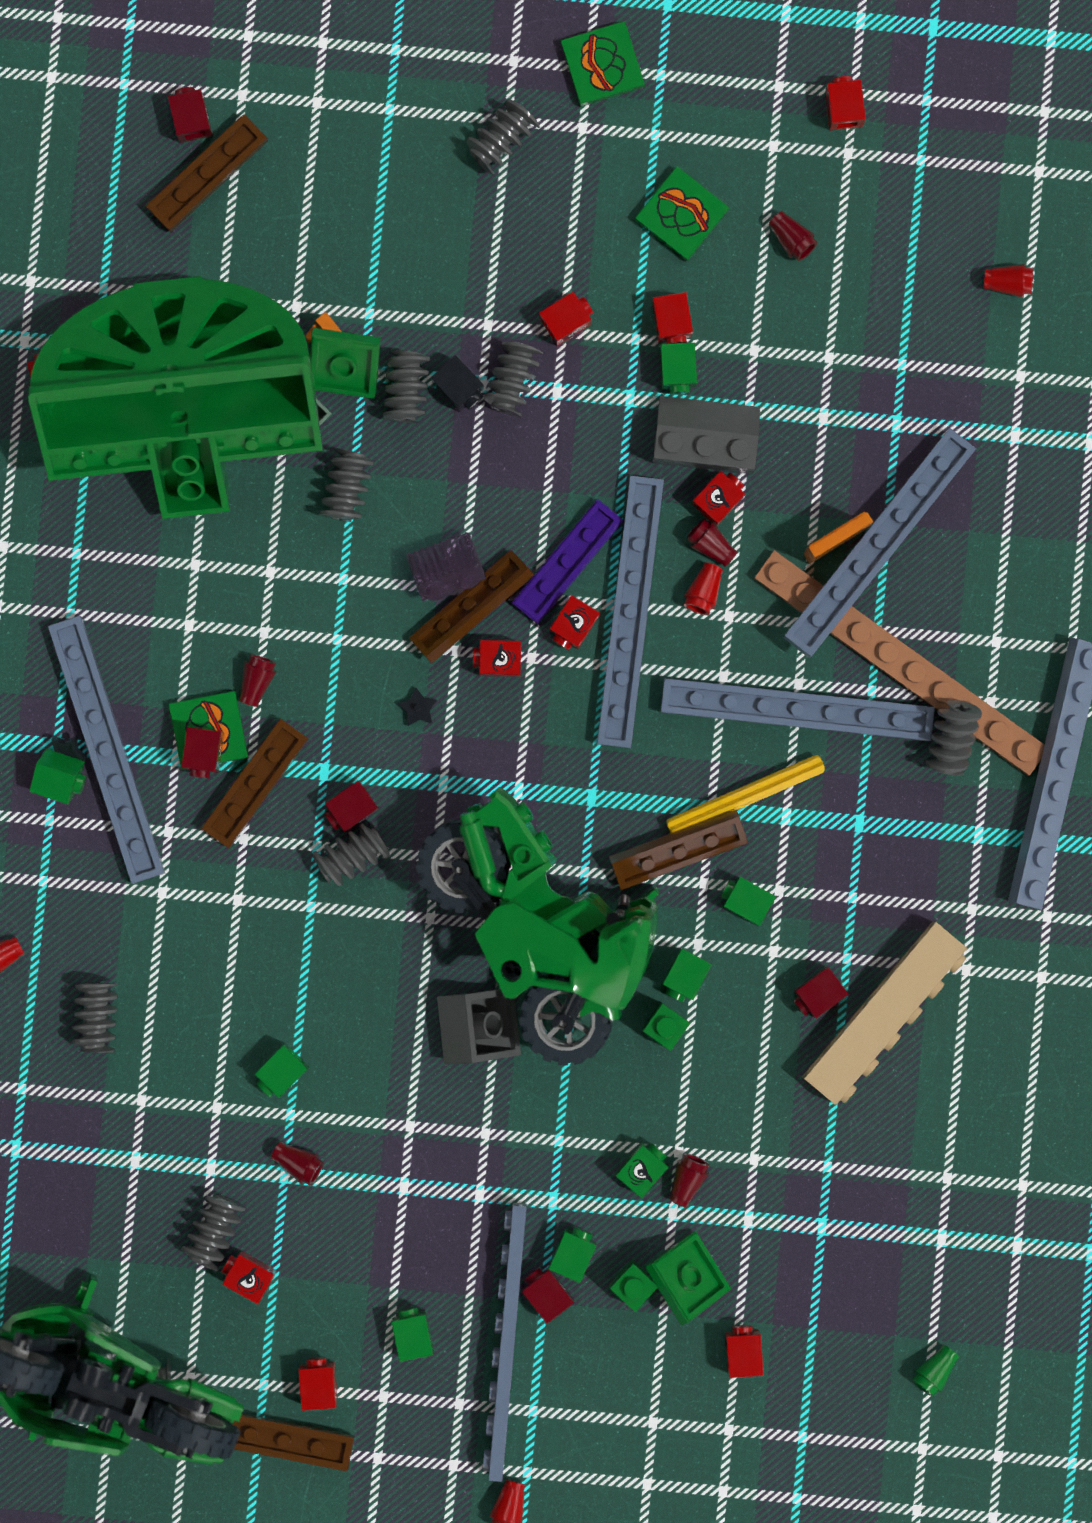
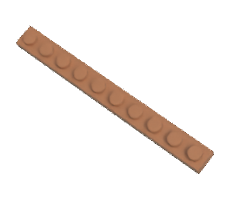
[754,550,1044,776]

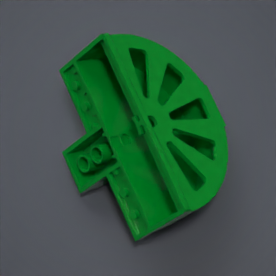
[28,276,323,519]

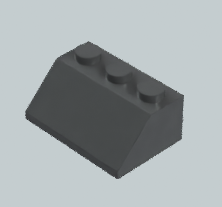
[652,396,760,474]

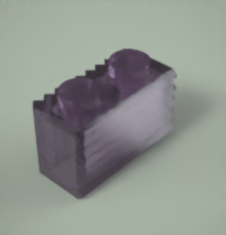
[406,532,486,602]

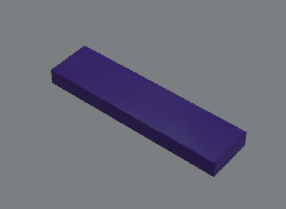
[512,499,624,625]

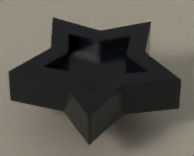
[398,688,437,726]
[51,736,87,761]

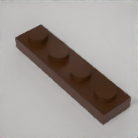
[146,114,268,233]
[409,550,534,664]
[201,719,309,849]
[609,810,748,890]
[233,1414,355,1472]

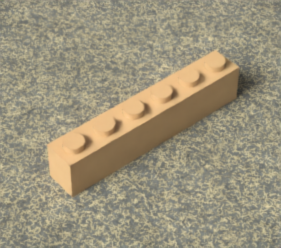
[802,922,968,1105]

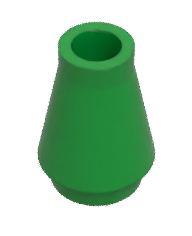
[912,1344,960,1397]

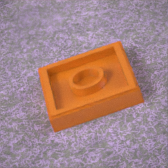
[803,512,873,564]

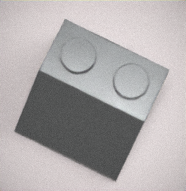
[437,989,521,1065]

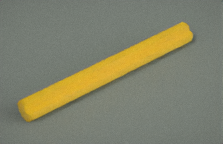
[666,755,825,833]

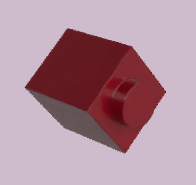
[168,87,213,143]
[181,727,224,779]
[325,780,379,832]
[793,966,849,1019]
[522,1267,574,1324]

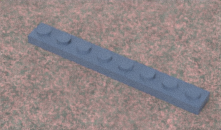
[783,428,976,659]
[597,475,664,749]
[48,616,165,884]
[1008,638,1092,910]
[661,678,935,741]
[483,1202,527,1482]

